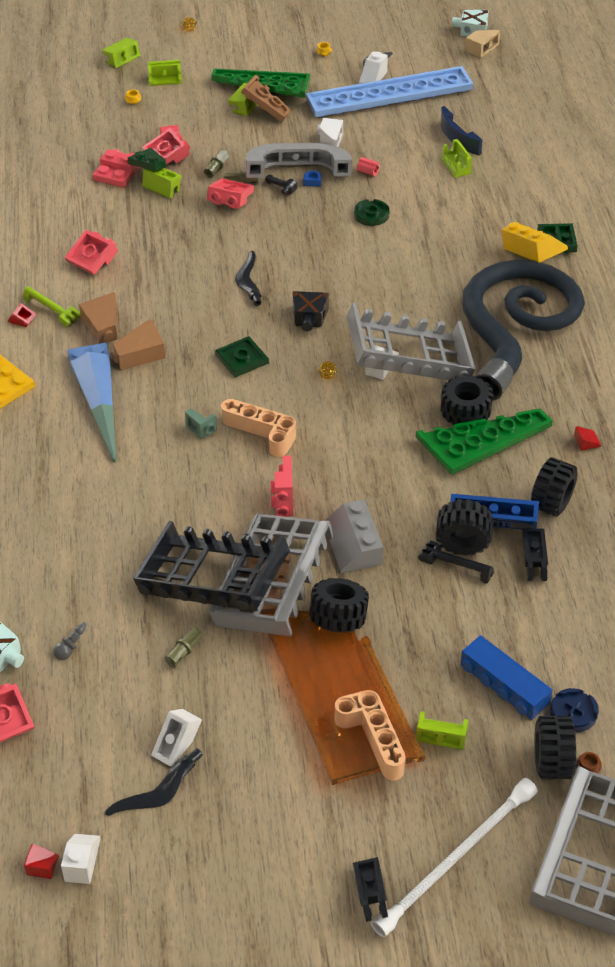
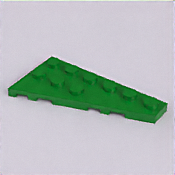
[211,68,311,98]
[416,408,553,475]

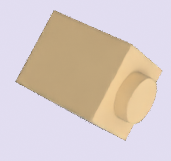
[465,30,500,58]

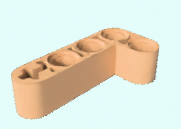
[221,399,296,457]
[334,690,406,781]

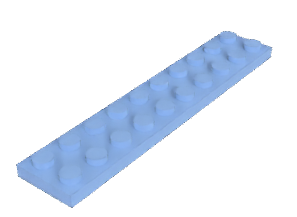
[306,66,473,117]

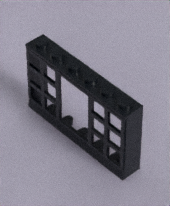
[133,521,290,611]

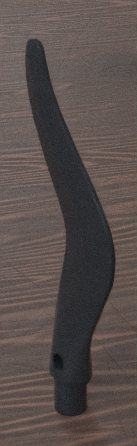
[235,251,262,306]
[105,748,203,816]

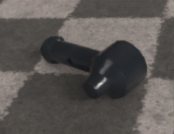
[265,174,298,195]

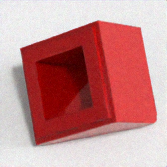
[24,844,59,879]

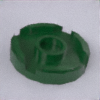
[354,199,390,226]

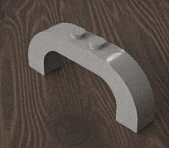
[246,143,352,178]

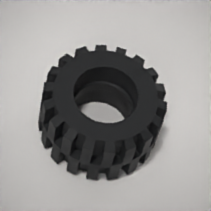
[440,375,493,425]
[531,457,578,517]
[436,499,493,556]
[309,578,369,633]
[534,716,576,779]

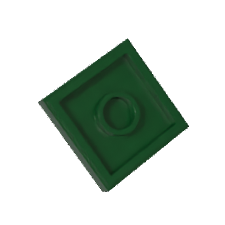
[215,336,269,378]

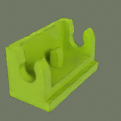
[102,37,141,68]
[148,60,182,86]
[228,83,257,116]
[441,139,472,178]
[142,168,182,198]
[416,711,469,750]

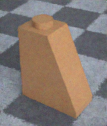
[79,292,117,344]
[111,319,166,370]

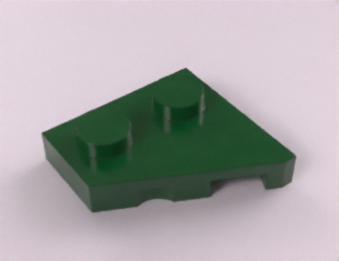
[128,148,166,172]
[537,223,578,253]

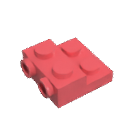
[143,127,191,165]
[93,149,140,188]
[207,178,254,209]
[64,230,118,275]
[270,456,293,517]
[0,683,34,743]

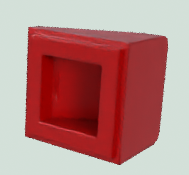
[8,303,36,327]
[574,426,601,450]

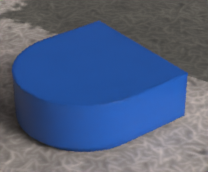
[303,171,321,187]

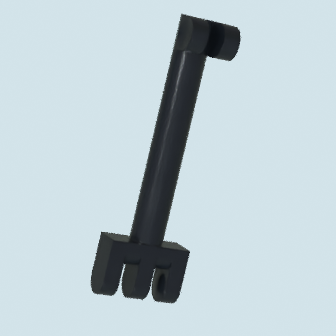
[418,540,494,584]

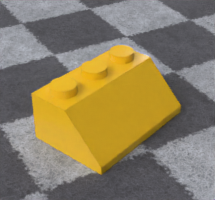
[501,222,568,263]

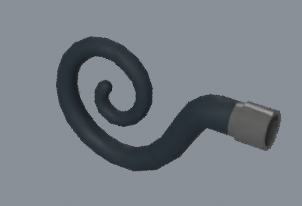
[463,259,585,400]

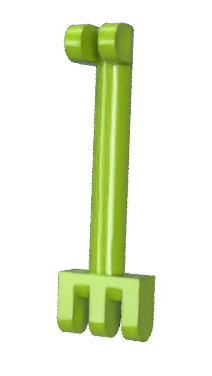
[23,286,81,327]

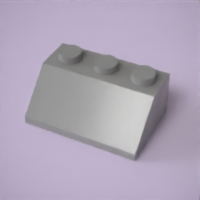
[325,499,384,573]

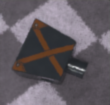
[292,291,329,332]

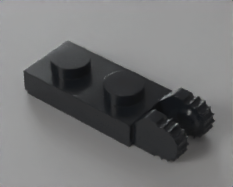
[522,528,548,581]
[353,857,388,922]

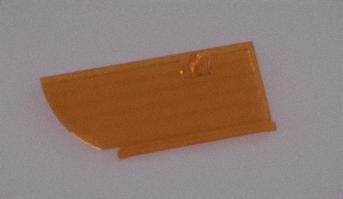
[263,610,426,785]

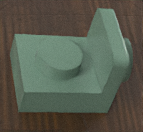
[185,408,217,439]

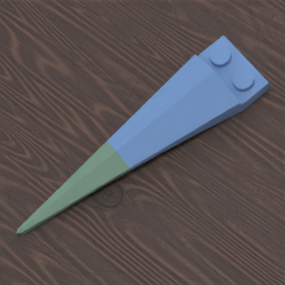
[68,343,116,462]

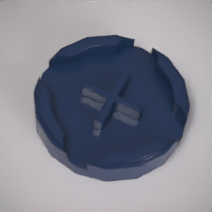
[550,688,599,732]

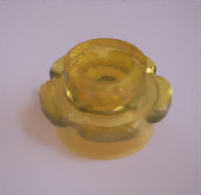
[181,17,197,31]
[318,361,338,379]

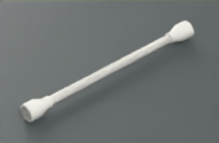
[371,778,538,938]

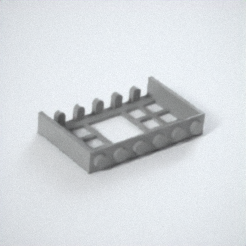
[346,303,475,380]
[209,513,334,637]
[529,766,615,936]

